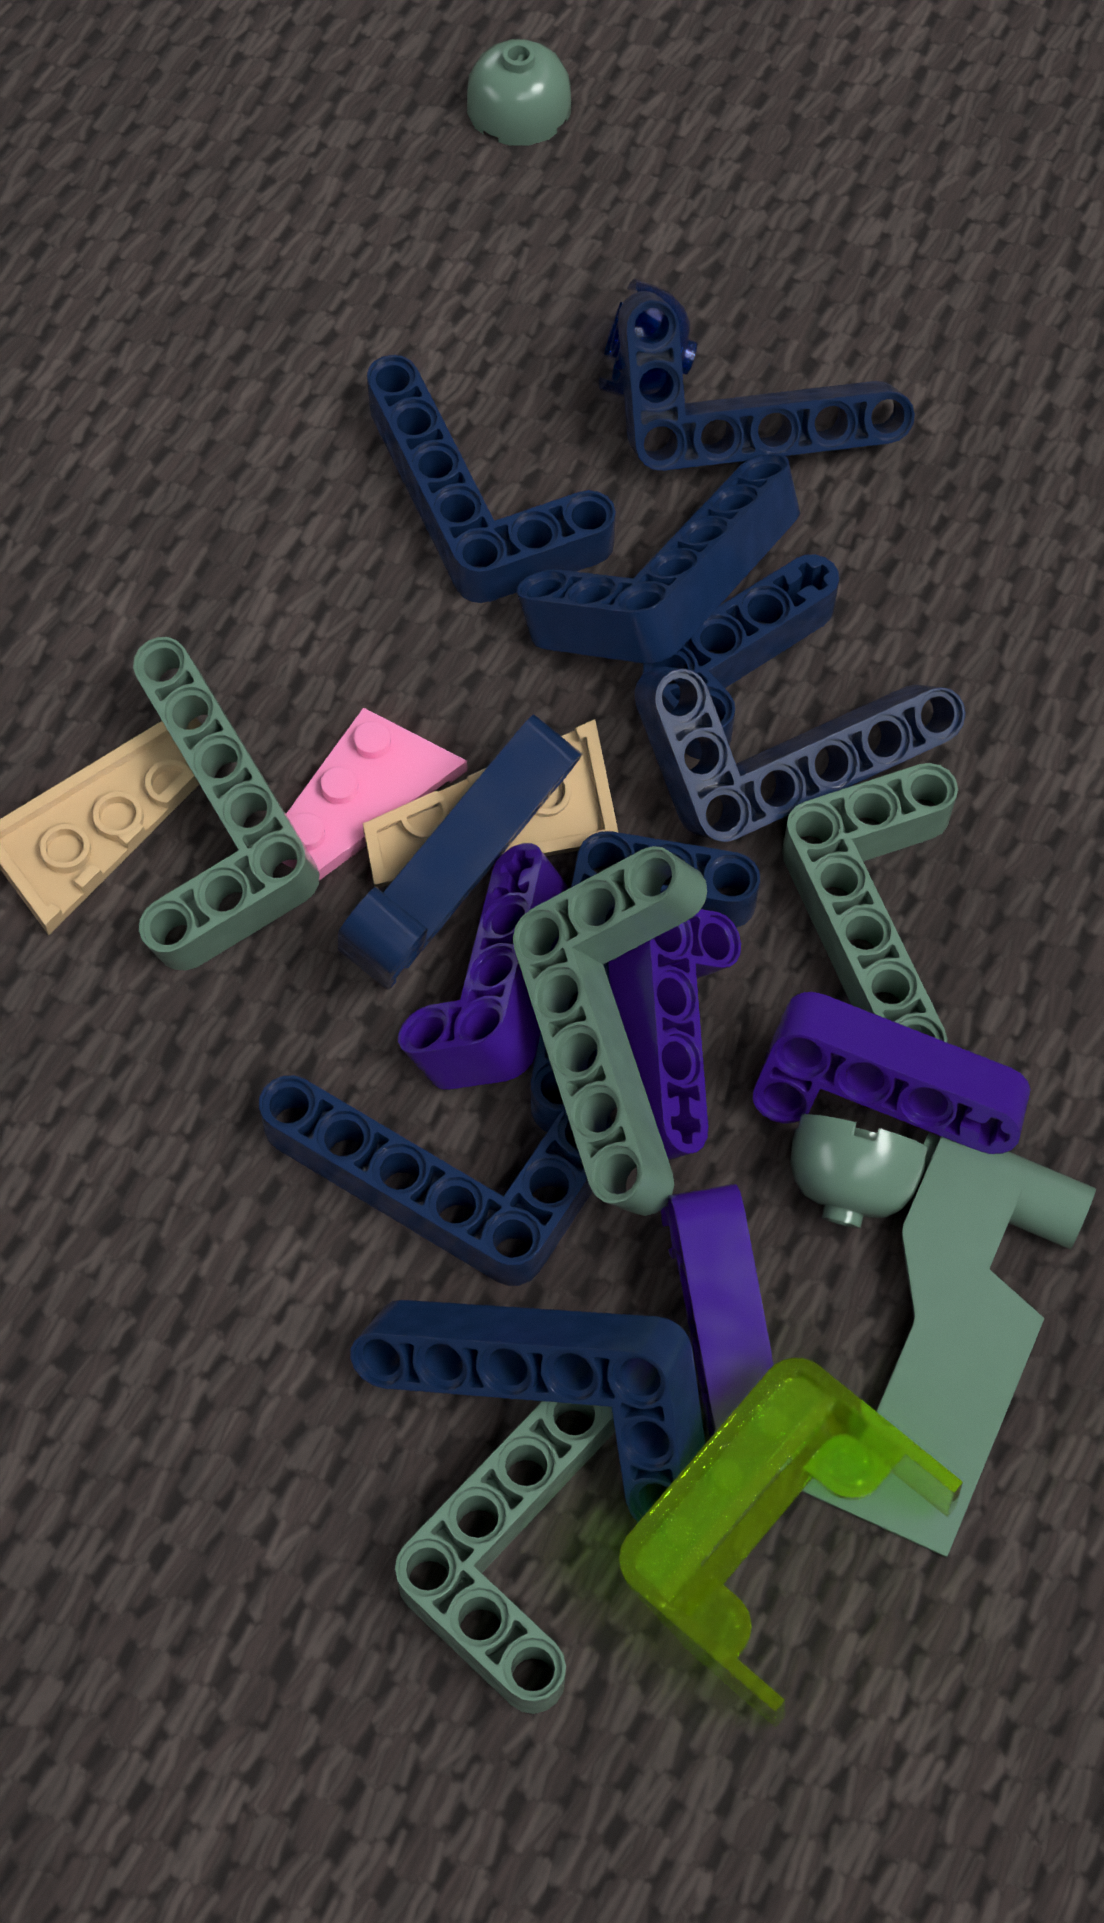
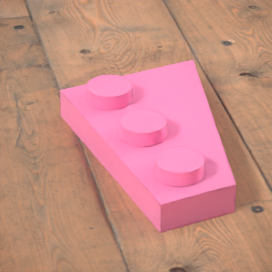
[281,708,467,880]

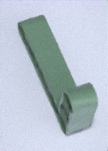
[133,637,320,970]
[782,763,958,1042]
[513,846,707,1216]
[395,1401,615,1714]

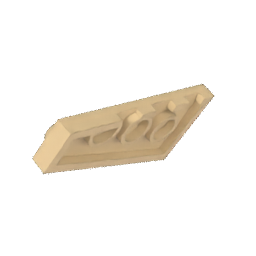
[0,717,202,935]
[363,719,618,888]

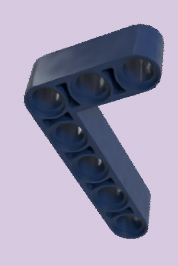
[618,291,915,471]
[367,355,616,603]
[517,453,800,663]
[634,666,966,842]
[338,714,583,990]
[531,831,760,1132]
[259,1075,613,1286]
[350,1300,709,1533]

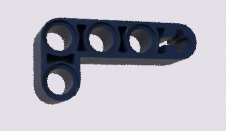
[642,554,839,760]

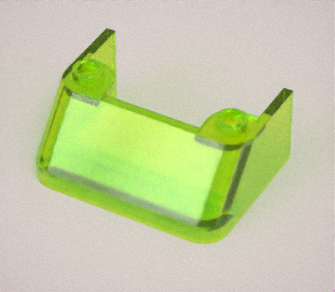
[619,1358,963,1728]

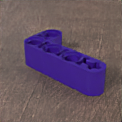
[398,843,569,1090]
[608,909,741,1160]
[752,992,1031,1154]
[661,1184,787,1463]

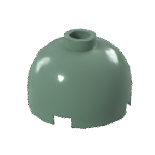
[467,39,571,145]
[790,1114,928,1229]

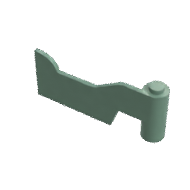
[791,1132,1096,1558]

